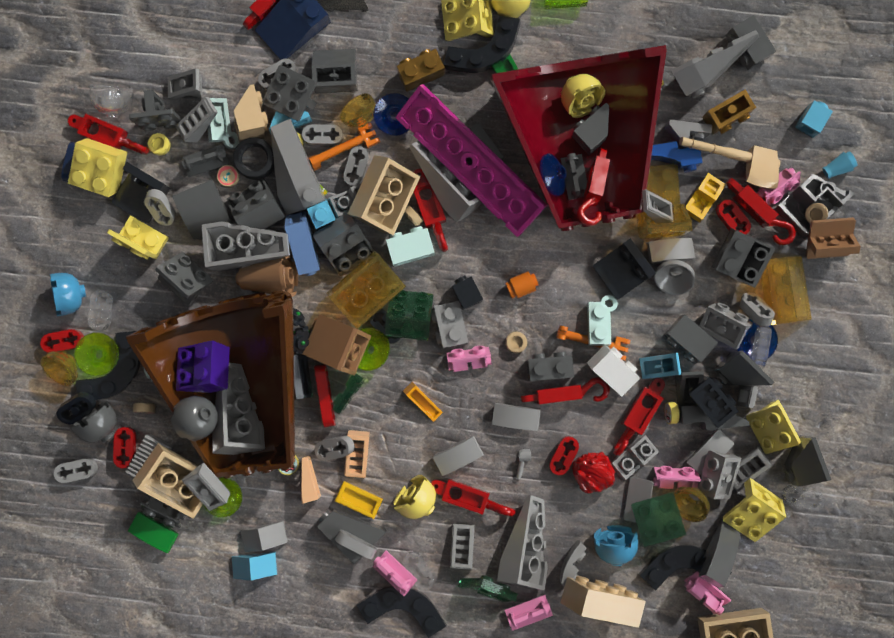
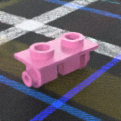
[757,167,801,206]
[446,346,492,372]
[653,466,701,490]
[373,550,417,597]
[684,571,731,615]
[505,595,553,631]

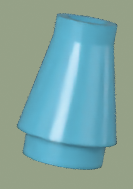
[822,151,858,179]

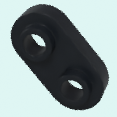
[56,392,96,425]

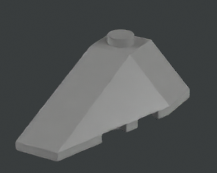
[671,30,760,99]
[270,119,326,215]
[410,141,482,222]
[212,363,265,455]
[497,495,548,591]

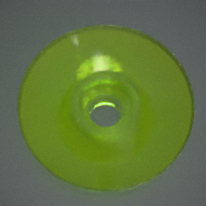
[358,328,390,371]
[74,333,119,376]

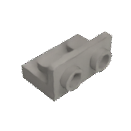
[431,301,468,348]
[699,303,753,349]
[697,451,742,499]

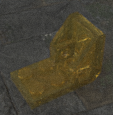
[637,165,692,239]

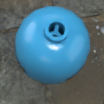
[50,273,86,316]
[594,525,638,566]

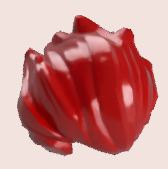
[572,452,615,494]

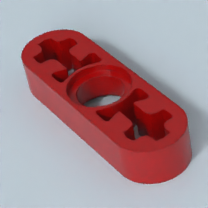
[314,364,336,428]

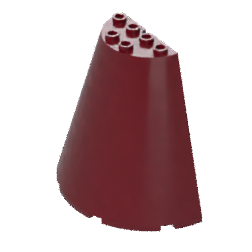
[490,45,667,231]

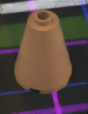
[236,254,299,297]

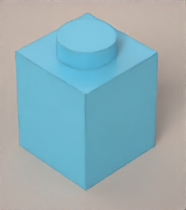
[795,100,833,138]
[307,198,336,229]

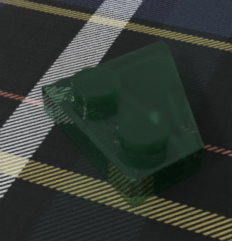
[333,373,366,414]
[458,575,518,602]

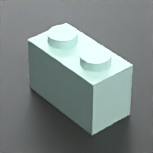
[386,226,435,267]

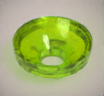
[204,478,243,517]

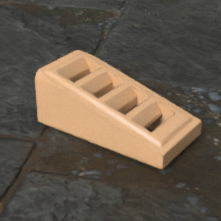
[344,430,370,478]
[301,456,321,504]

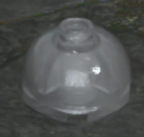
[89,85,134,118]

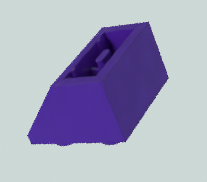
[176,340,230,393]

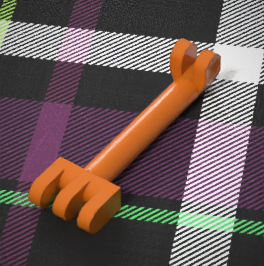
[308,123,381,171]
[556,326,631,361]

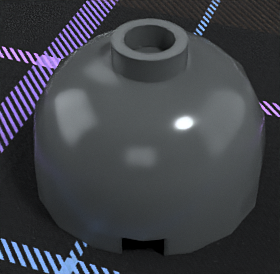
[171,396,218,441]
[70,401,117,443]

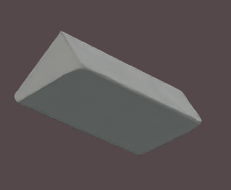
[182,463,230,511]
[623,477,654,525]

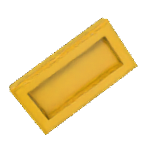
[335,481,383,519]

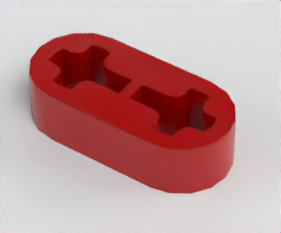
[716,200,751,234]
[40,329,84,353]
[113,427,137,468]
[549,436,579,475]

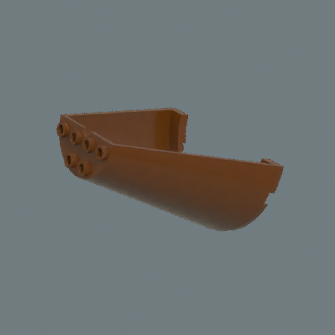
[126,291,295,479]

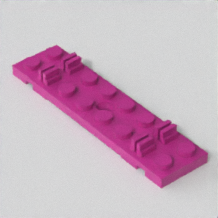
[395,84,547,237]

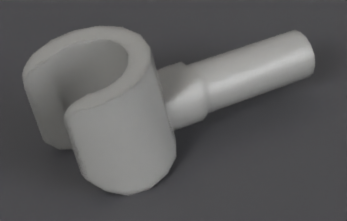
[516,449,531,479]

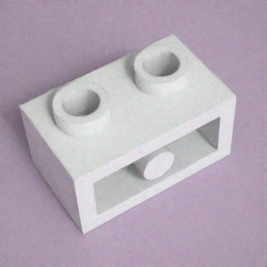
[587,344,640,397]

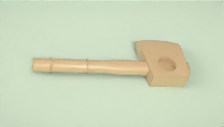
[679,137,780,189]

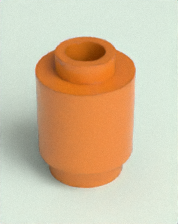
[505,271,539,299]

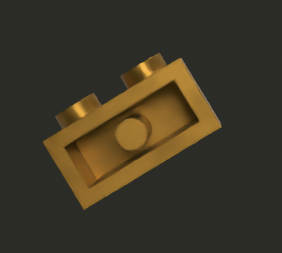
[397,49,445,92]
[702,89,756,135]

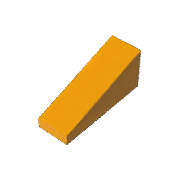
[403,382,443,422]

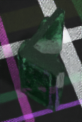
[385,289,434,341]
[631,492,687,547]

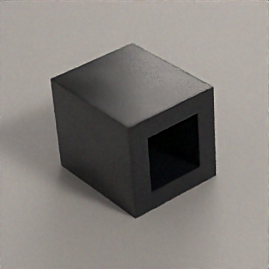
[452,275,483,310]

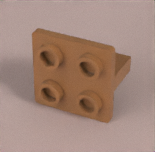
[806,217,861,259]

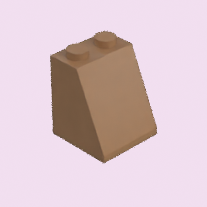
[303,314,371,376]

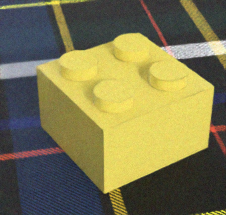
[68,138,127,197]

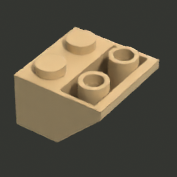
[234,84,268,143]

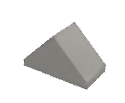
[241,521,288,552]

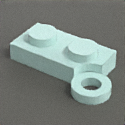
[205,98,239,149]
[587,295,618,346]

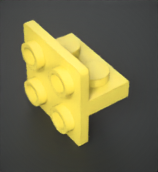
[746,400,801,454]

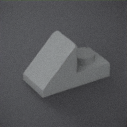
[168,68,202,99]
[665,120,712,149]

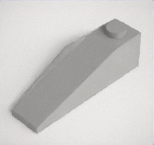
[202,222,290,271]

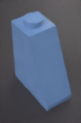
[284,210,320,276]

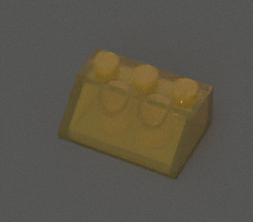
[326,251,406,329]
[761,256,812,325]

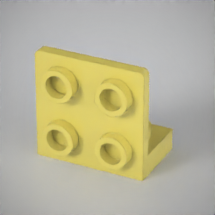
[441,0,494,41]
[107,215,169,260]
[723,478,786,542]

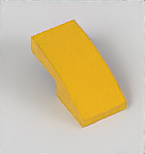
[682,173,726,223]

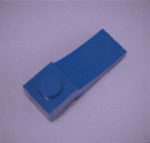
[651,141,703,173]

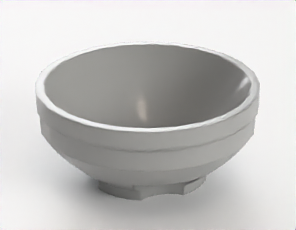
[655,260,695,295]

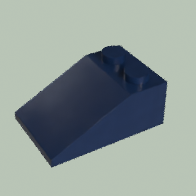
[255,0,331,60]

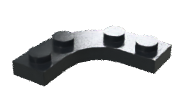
[443,16,521,73]
[76,331,140,400]
[639,545,732,591]
[356,586,447,638]

